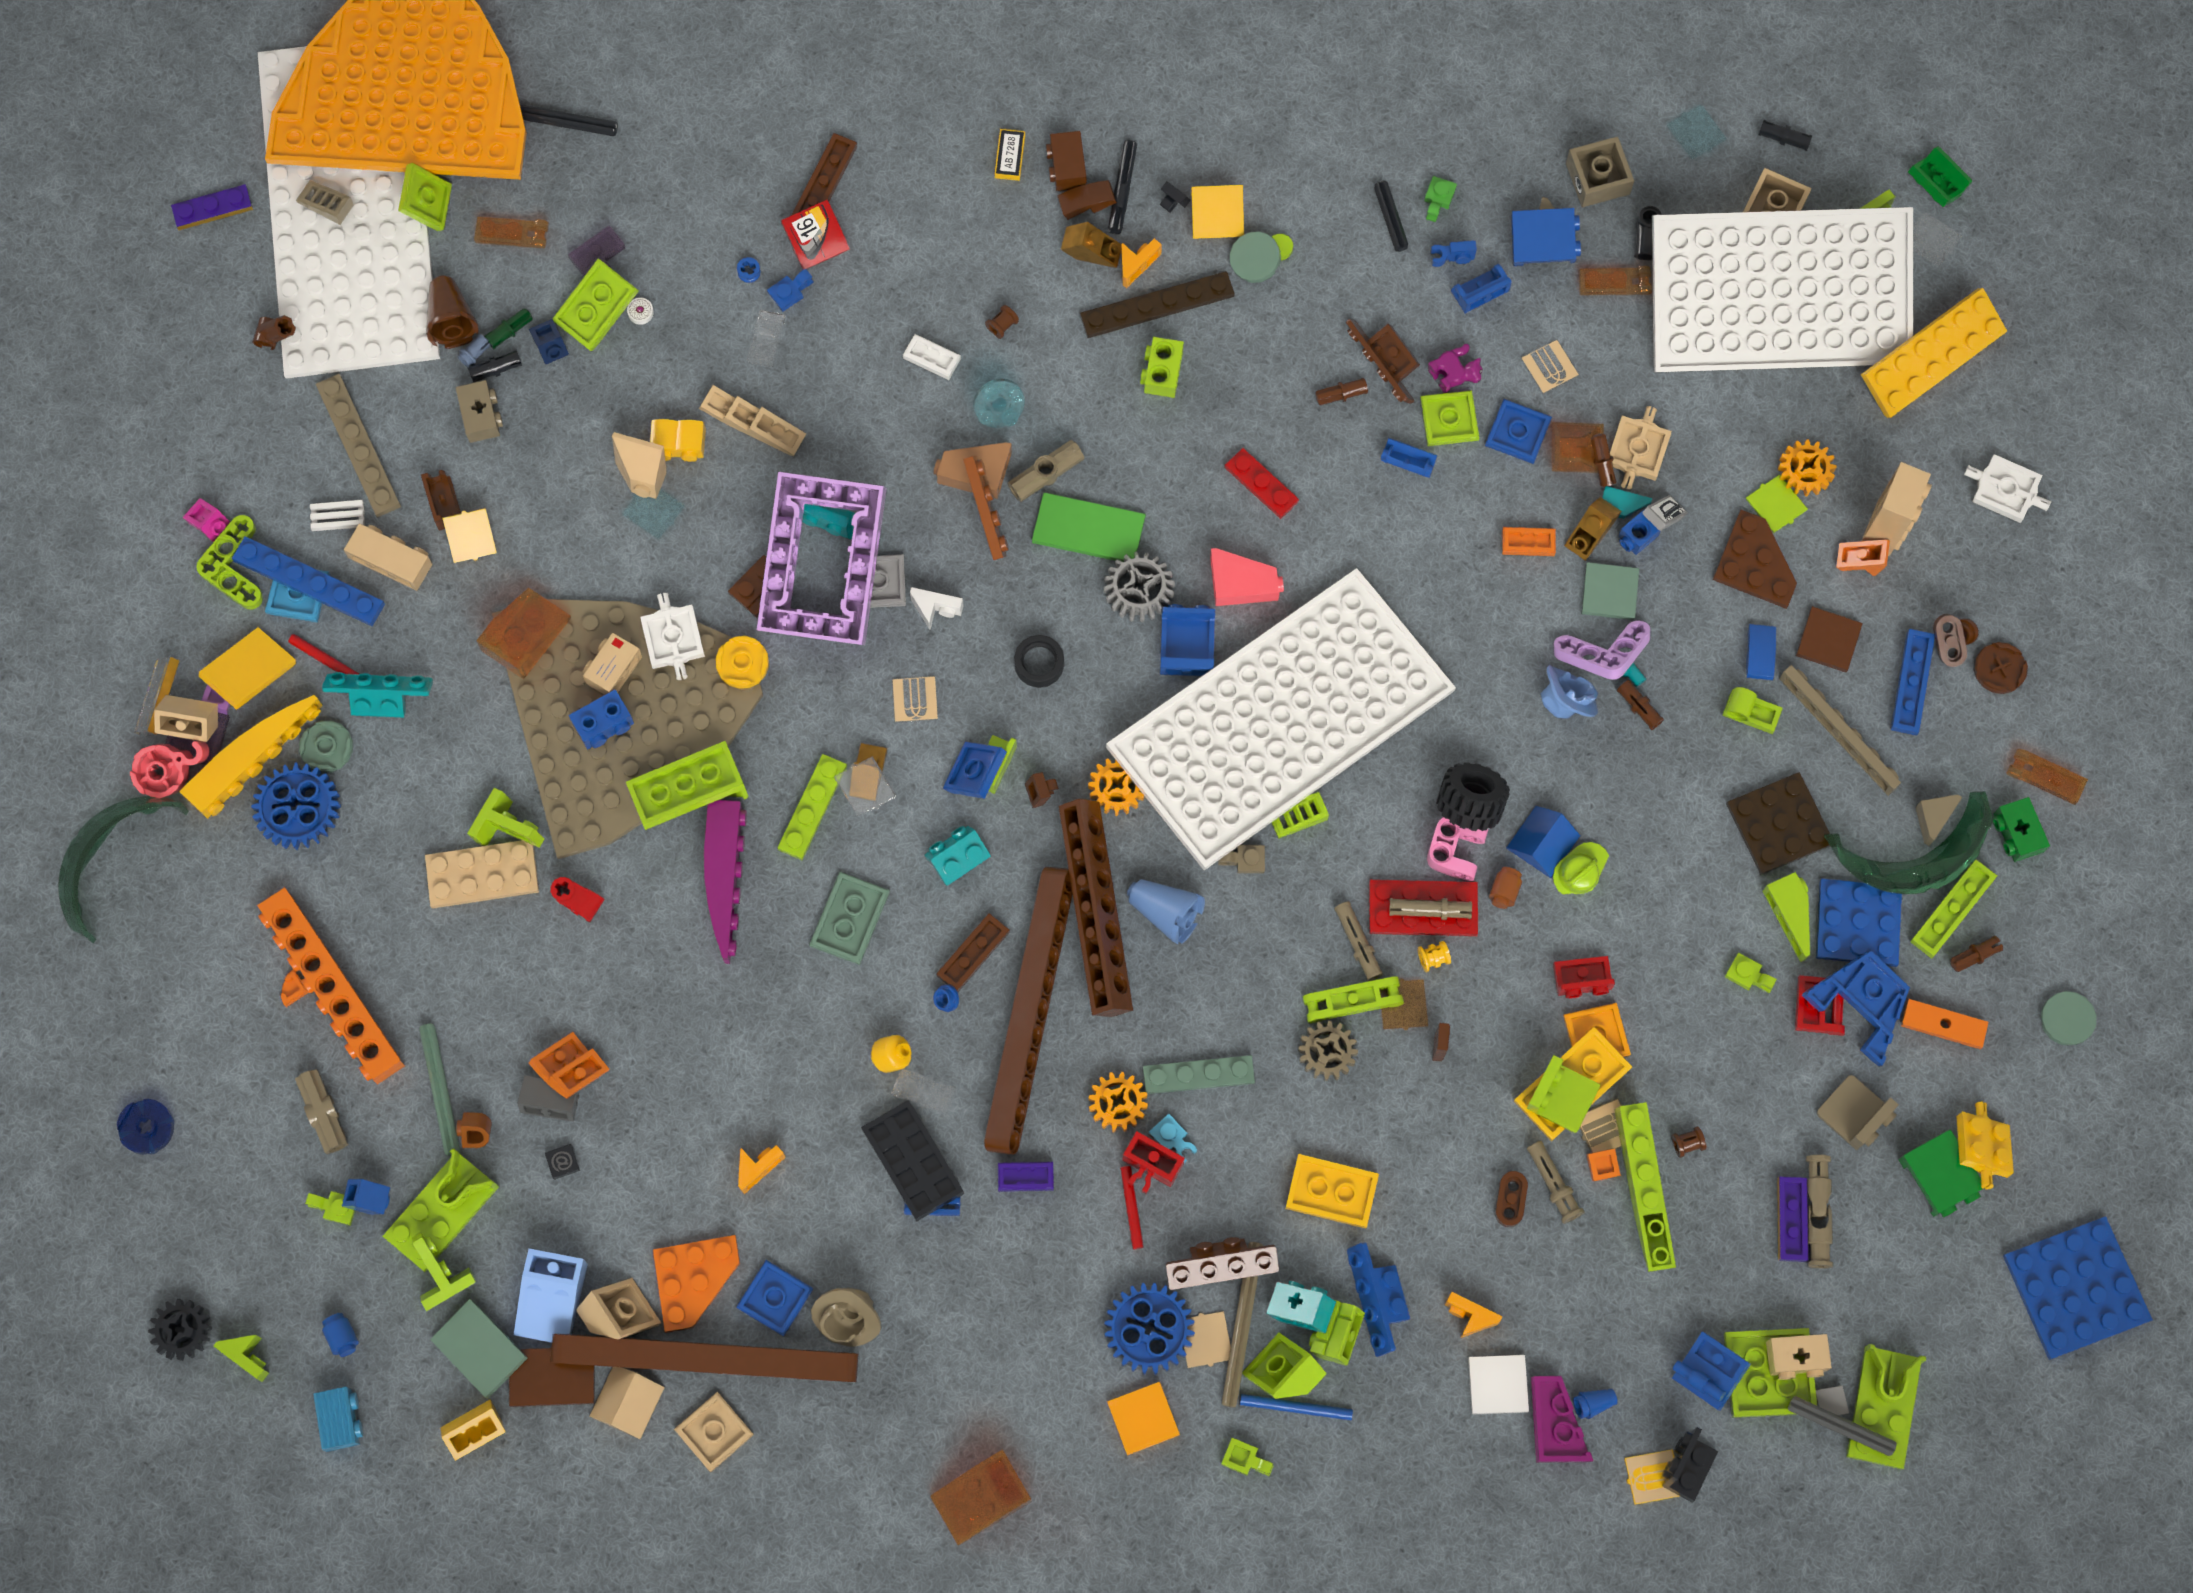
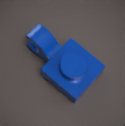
[1430,240,1477,267]
[767,269,814,312]

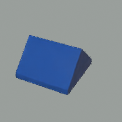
[1506,806,1581,878]

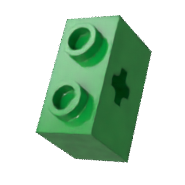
[1993,797,2050,862]

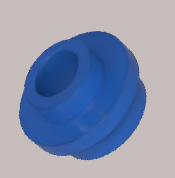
[933,984,959,1012]

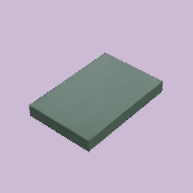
[809,872,890,965]
[430,1299,528,1399]

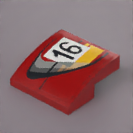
[781,200,850,270]

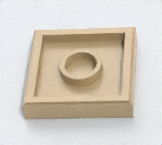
[674,1392,754,1472]

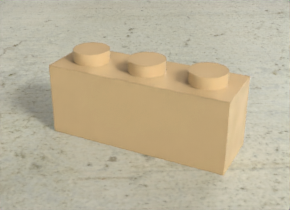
[344,523,432,591]

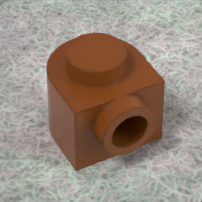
[456,1112,492,1148]

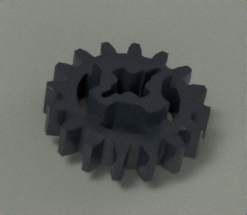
[148,1299,212,1361]

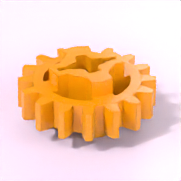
[1778,439,1837,497]
[1088,759,1144,816]
[1089,1072,1148,1132]

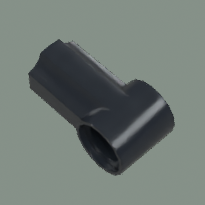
[1634,206,1662,261]

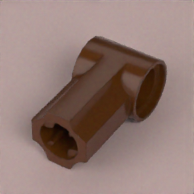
[252,315,296,350]

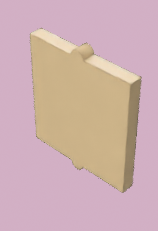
[1184,1311,1231,1368]

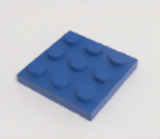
[1816,878,1902,967]

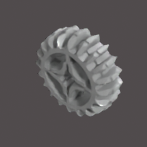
[1104,551,1175,622]

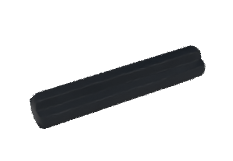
[1374,181,1408,252]

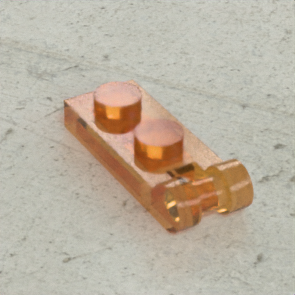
[474,217,549,248]
[1579,266,1652,295]
[2007,749,2088,805]

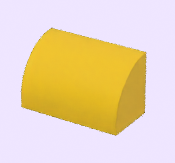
[440,1400,506,1461]

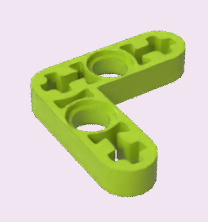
[196,515,263,610]

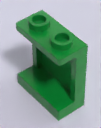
[1898,1129,1983,1218]

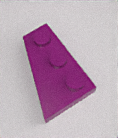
[1531,1376,1593,1463]

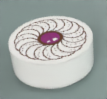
[627,298,654,324]

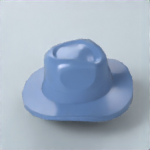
[1540,665,1598,718]

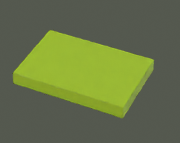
[553,258,639,351]

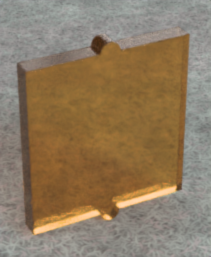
[1380,978,1428,1031]

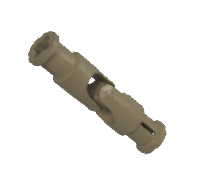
[1806,1155,1833,1269]

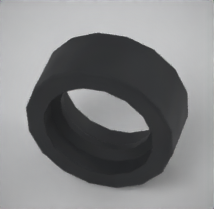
[1014,635,1064,688]

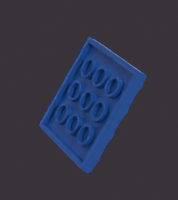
[2003,1216,2153,1360]

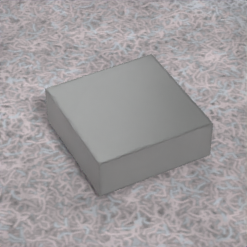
[1816,1385,1849,1416]

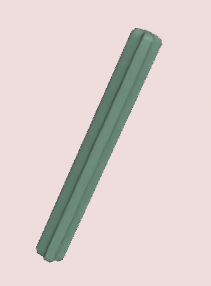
[419,1023,460,1156]

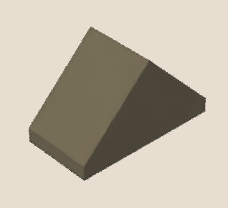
[1915,795,1962,846]

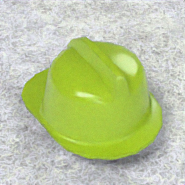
[1553,842,1609,895]

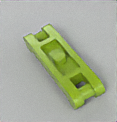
[1303,976,1404,1024]

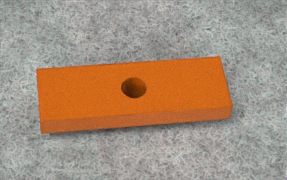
[1901,999,1989,1049]

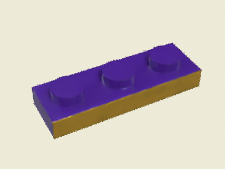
[171,184,253,230]
[1777,1177,1808,1262]

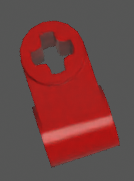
[550,877,605,922]

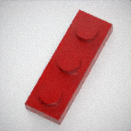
[1225,448,1299,519]

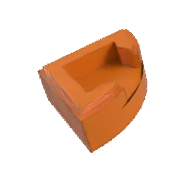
[281,970,309,1007]

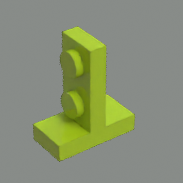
[467,788,544,848]
[412,1232,476,1311]

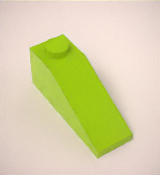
[1762,872,1810,962]

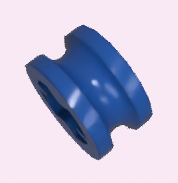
[737,257,761,283]

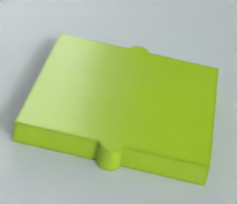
[1745,474,1808,533]

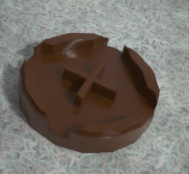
[1974,642,2028,694]

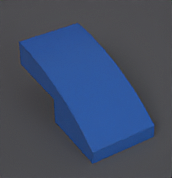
[1746,624,1776,680]

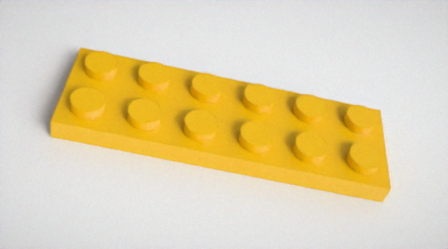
[1861,288,2007,418]

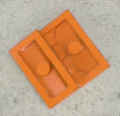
[529,1032,609,1099]

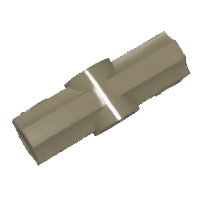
[1008,440,1084,502]
[295,1069,349,1154]

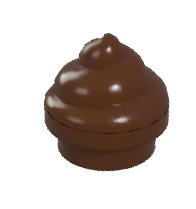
[1960,618,1979,645]

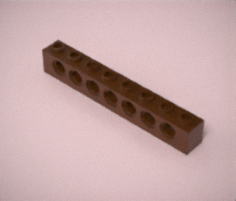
[1059,799,1133,1017]

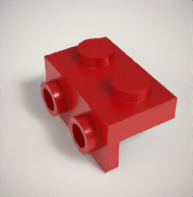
[1553,956,1615,999]

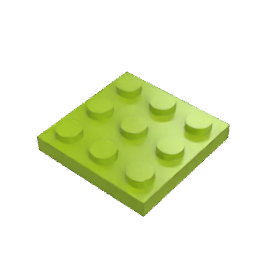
[1724,1328,1817,1418]

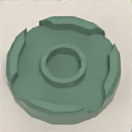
[1230,231,1281,283]
[299,720,353,773]
[2041,991,2097,1046]

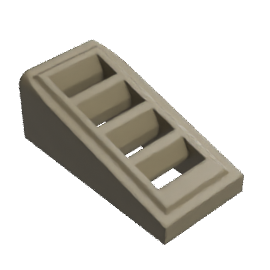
[296,180,354,225]

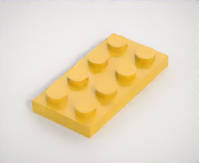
[1514,1027,1632,1142]

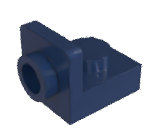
[529,319,569,365]

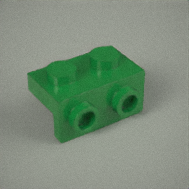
[1908,146,1972,207]

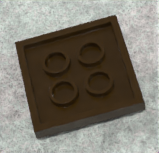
[1726,772,1835,875]

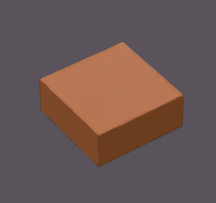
[1586,1148,1621,1181]

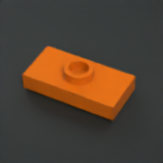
[1502,527,1556,556]

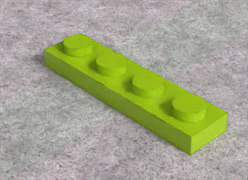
[777,754,847,860]
[1910,859,1997,959]

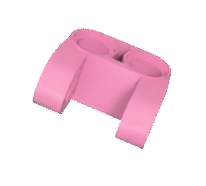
[1427,817,1488,881]

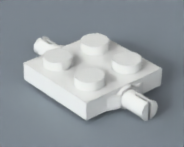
[1964,454,2051,523]
[640,593,705,680]

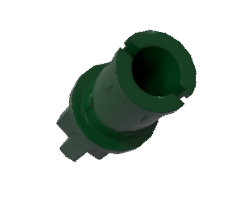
[484,308,533,350]

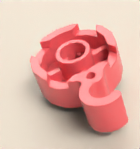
[130,741,209,799]

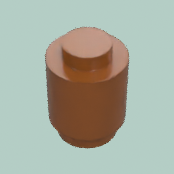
[1488,867,1522,909]

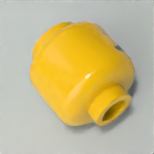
[871,1035,912,1073]

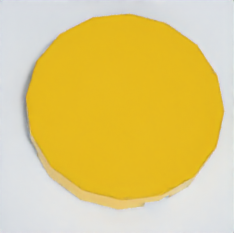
[716,636,769,689]

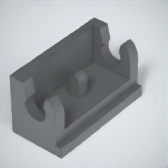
[517,1075,579,1122]

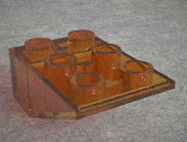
[930,1449,1032,1546]

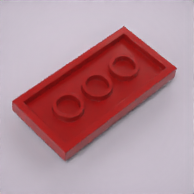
[1369,880,1478,936]

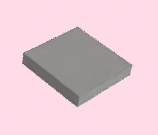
[870,554,906,608]

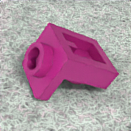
[183,498,230,542]

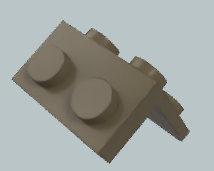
[1817,1075,1899,1150]

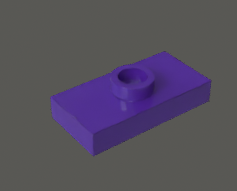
[998,1162,1054,1192]

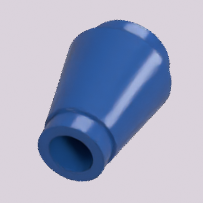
[1573,1388,1617,1419]

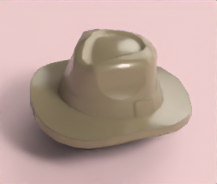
[811,1287,882,1347]

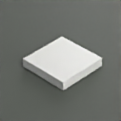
[1468,1355,1529,1414]

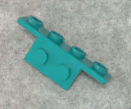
[802,504,855,540]
[322,672,433,718]

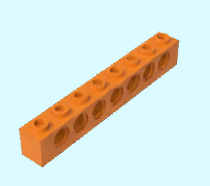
[257,887,405,1085]

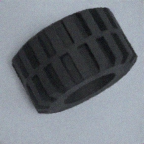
[1436,762,1510,831]

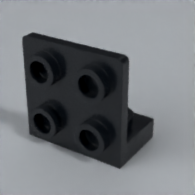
[1662,1427,1718,1503]

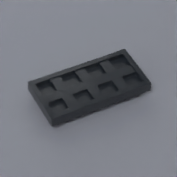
[861,1100,964,1222]

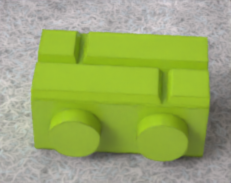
[1309,1300,1365,1366]

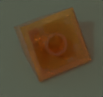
[1552,422,1604,473]

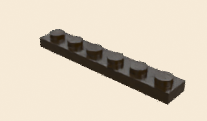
[1080,271,1235,338]

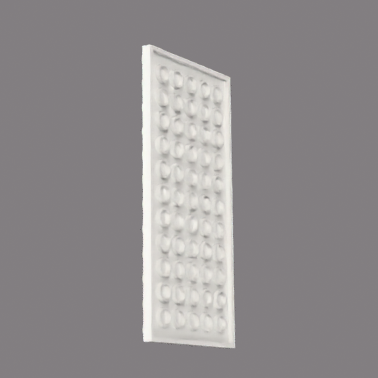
[1106,568,1456,870]

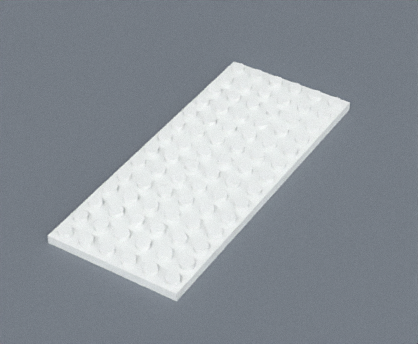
[258,46,440,378]

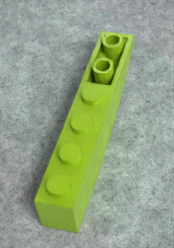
[1614,1102,1676,1272]

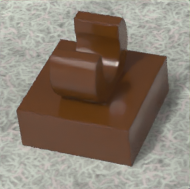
[1025,772,1059,808]

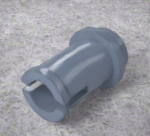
[457,334,491,367]

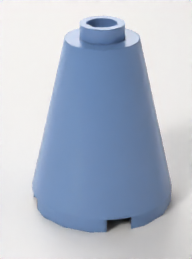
[1127,879,1205,944]

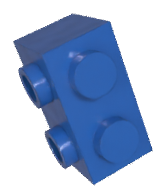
[568,689,634,750]

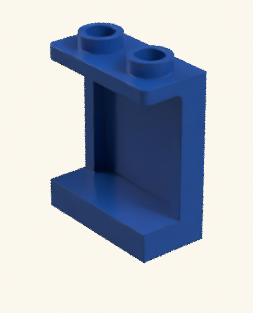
[1511,208,1581,266]
[1160,604,1215,676]

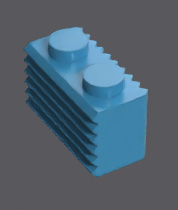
[313,1387,363,1452]

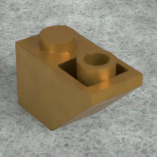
[1061,222,1121,268]
[1564,497,1622,561]

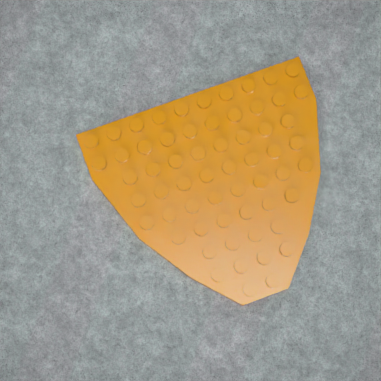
[265,0,527,180]

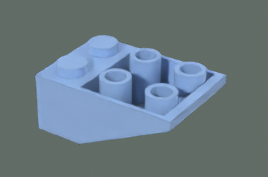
[514,1249,588,1343]

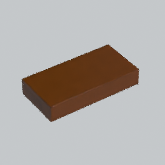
[1432,1023,1450,1062]

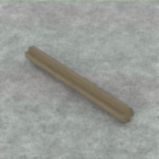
[1222,1242,1263,1407]

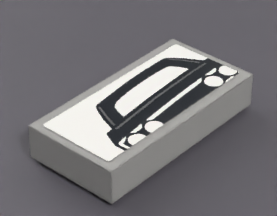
[1642,495,1688,531]

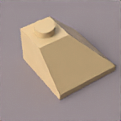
[612,432,667,499]
[576,1278,661,1339]

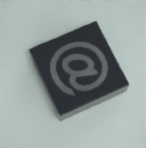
[545,1144,580,1180]

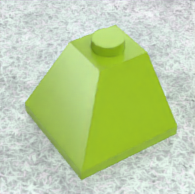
[1242,1333,1327,1399]

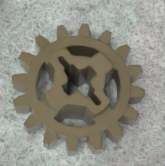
[1298,1021,1358,1081]

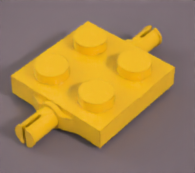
[1956,1102,2014,1189]

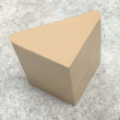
[589,1367,665,1439]

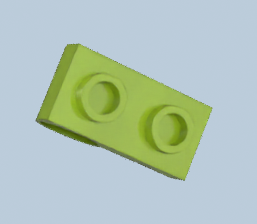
[1722,687,1783,734]

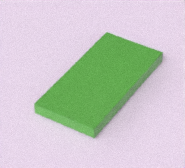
[1032,493,1146,563]

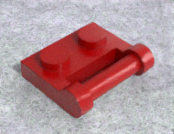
[1795,975,1845,1036]

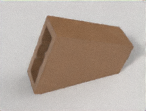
[934,442,1012,499]

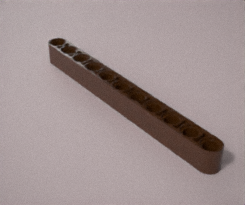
[984,867,1073,1155]
[550,1334,859,1382]

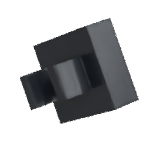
[1160,181,1191,213]

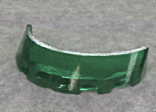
[1824,791,1993,894]
[58,796,189,944]

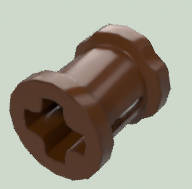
[985,305,1019,339]
[1671,1126,1706,1158]

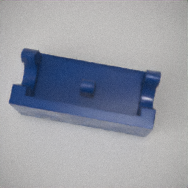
[1451,264,1512,313]

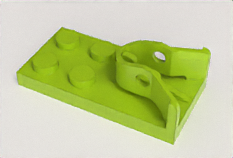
[626,741,748,830]
[382,1148,499,1272]
[1846,1344,1926,1470]

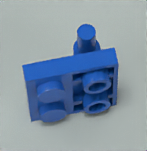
[1672,1331,1751,1411]

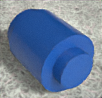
[322,1313,359,1357]

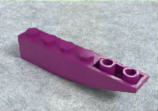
[704,800,747,964]

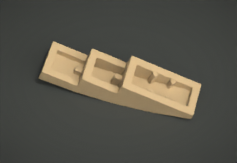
[699,385,806,456]

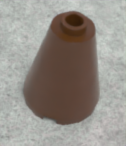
[426,275,479,349]

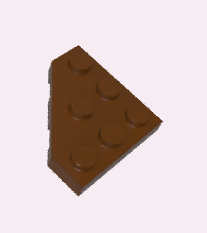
[1713,510,1797,609]

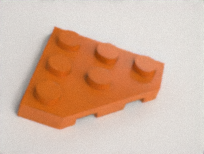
[653,1235,740,1333]

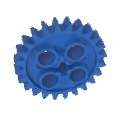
[251,763,341,850]
[1104,1283,1195,1375]

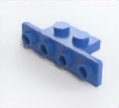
[1347,1242,1410,1357]

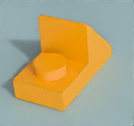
[1121,238,1162,289]
[738,1145,786,1194]
[1445,1292,1502,1338]

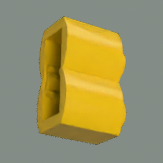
[650,419,706,462]

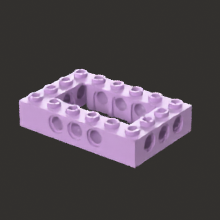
[757,472,887,645]

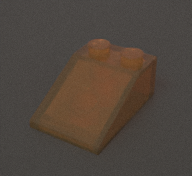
[476,587,571,679]

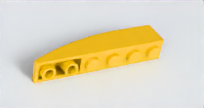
[179,695,323,819]

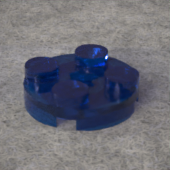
[117,1099,174,1155]

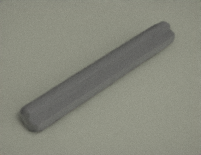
[1788,1396,1897,1456]

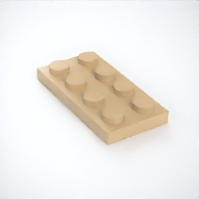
[425,840,539,908]

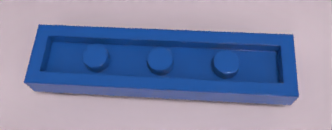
[1891,629,1935,736]

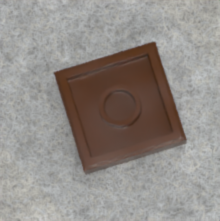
[1796,606,1863,673]

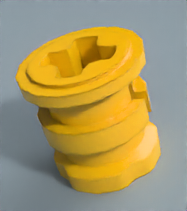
[1418,941,1451,972]

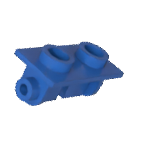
[1381,438,1438,478]

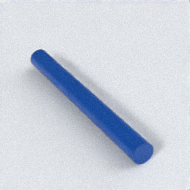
[1240,1394,1353,1420]

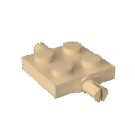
[1610,406,1672,489]

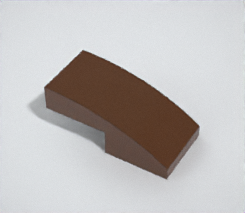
[1057,180,1117,220]

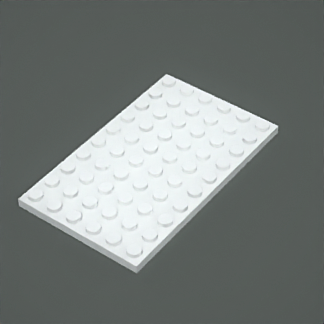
[1652,207,1913,372]

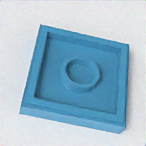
[265,569,330,623]

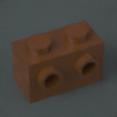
[1046,131,1087,191]

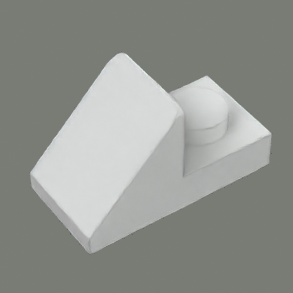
[910,587,963,629]

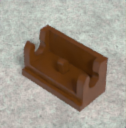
[421,470,461,531]

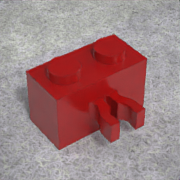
[1123,1131,1185,1194]

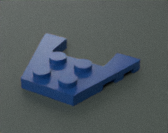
[1802,951,1910,1066]

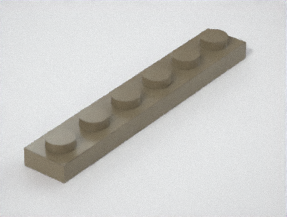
[316,374,401,518]
[1779,665,1901,796]

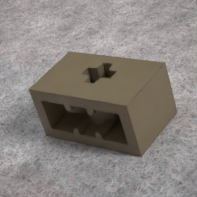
[456,380,503,443]

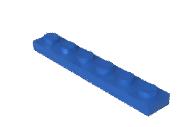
[232,536,385,627]

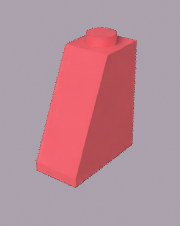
[1210,548,1284,606]

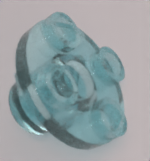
[973,379,1025,428]

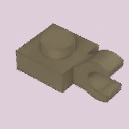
[1218,845,1265,873]

